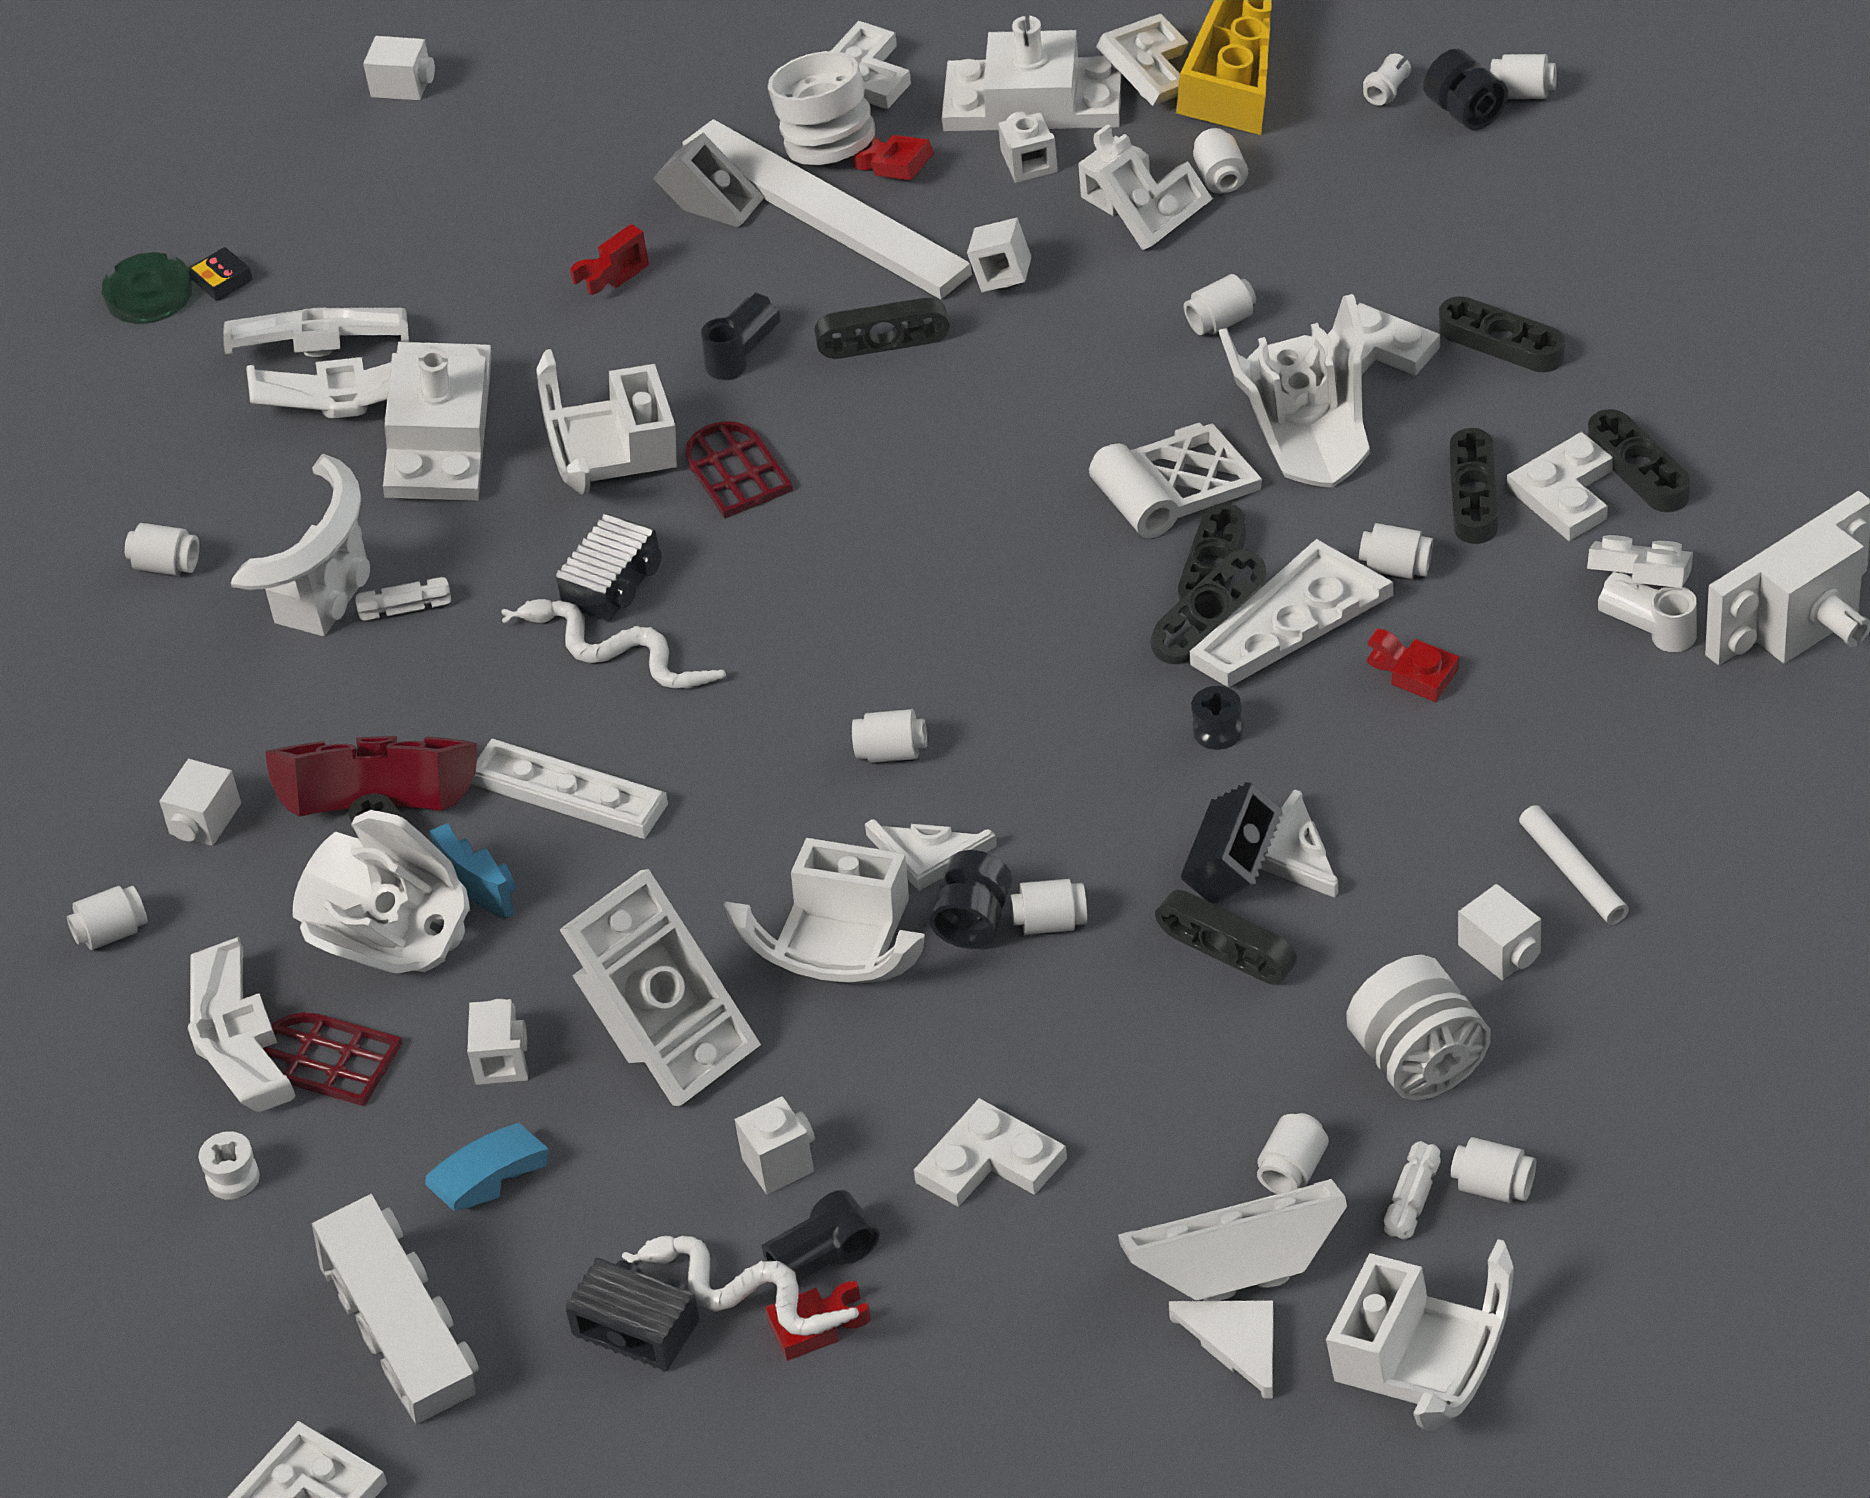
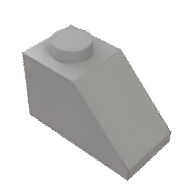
[653,133,764,227]

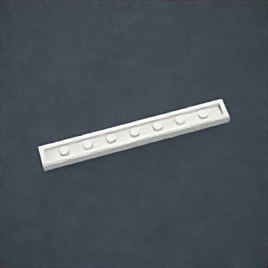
[682,119,972,299]

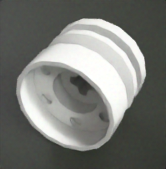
[768,51,876,165]
[1346,955,1490,1101]

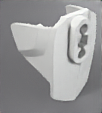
[1218,294,1370,488]
[293,810,470,974]

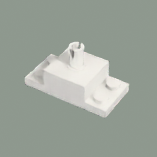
[942,16,1123,131]
[383,342,492,501]
[1705,491,1870,666]
[559,869,761,1106]

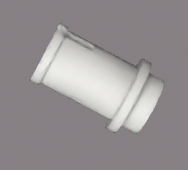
[1363,54,1411,105]

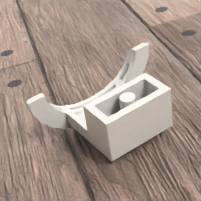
[536,349,677,495]
[231,454,370,637]
[724,838,925,984]
[1326,1239,1514,1431]

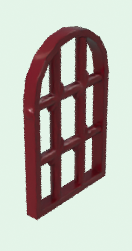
[685,421,793,519]
[263,1012,403,1106]

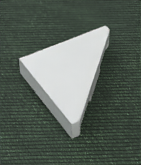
[1261,789,1339,898]
[865,819,997,891]
[1169,1301,1274,1399]

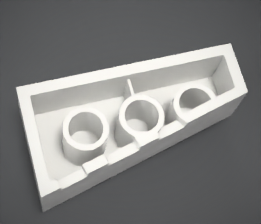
[312,1194,479,1425]

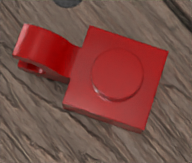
[570,224,649,295]
[1367,628,1459,702]

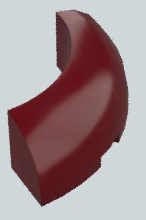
[265,736,477,817]

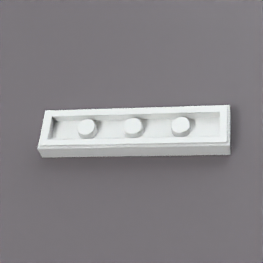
[471,739,668,839]

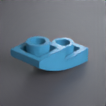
[430,823,516,918]
[425,1123,548,1211]

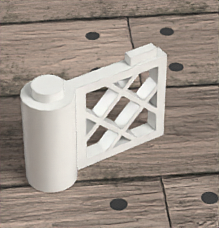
[1089,422,1262,539]

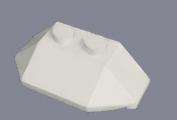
[1118,1179,1347,1301]

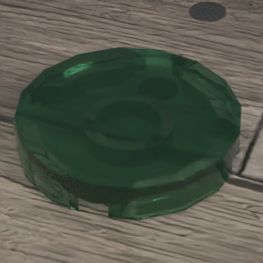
[102,252,192,324]

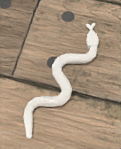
[501,599,726,689]
[622,1236,859,1336]

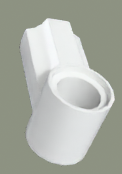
[1598,572,1697,652]

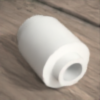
[1490,54,1557,99]
[1193,128,1248,194]
[1184,274,1256,335]
[125,523,199,576]
[1359,523,1433,579]
[852,709,927,763]
[1010,879,1087,935]
[67,885,148,950]
[1257,1113,1329,1194]
[1451,1137,1536,1203]

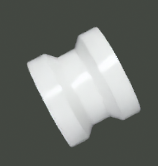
[198,1131,260,1200]

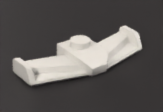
[223,307,409,357]
[246,357,391,418]
[187,937,295,1112]

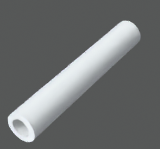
[1519,805,1629,925]

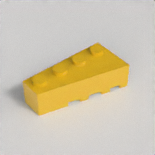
[1176,0,1272,135]

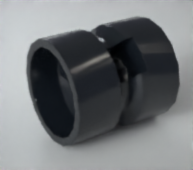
[1423,49,1508,130]
[929,850,1012,949]

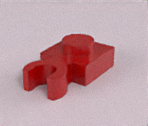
[850,135,934,180]
[765,1281,871,1361]

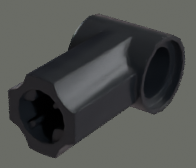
[701,292,780,380]
[761,1190,880,1282]

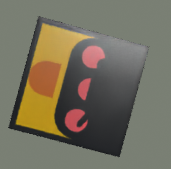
[188,247,253,301]

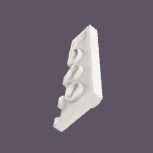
[1189,539,1393,688]

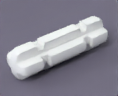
[356,577,451,621]
[1384,1141,1441,1240]

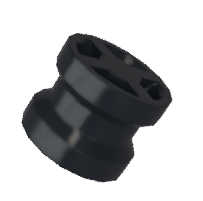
[1191,686,1243,750]

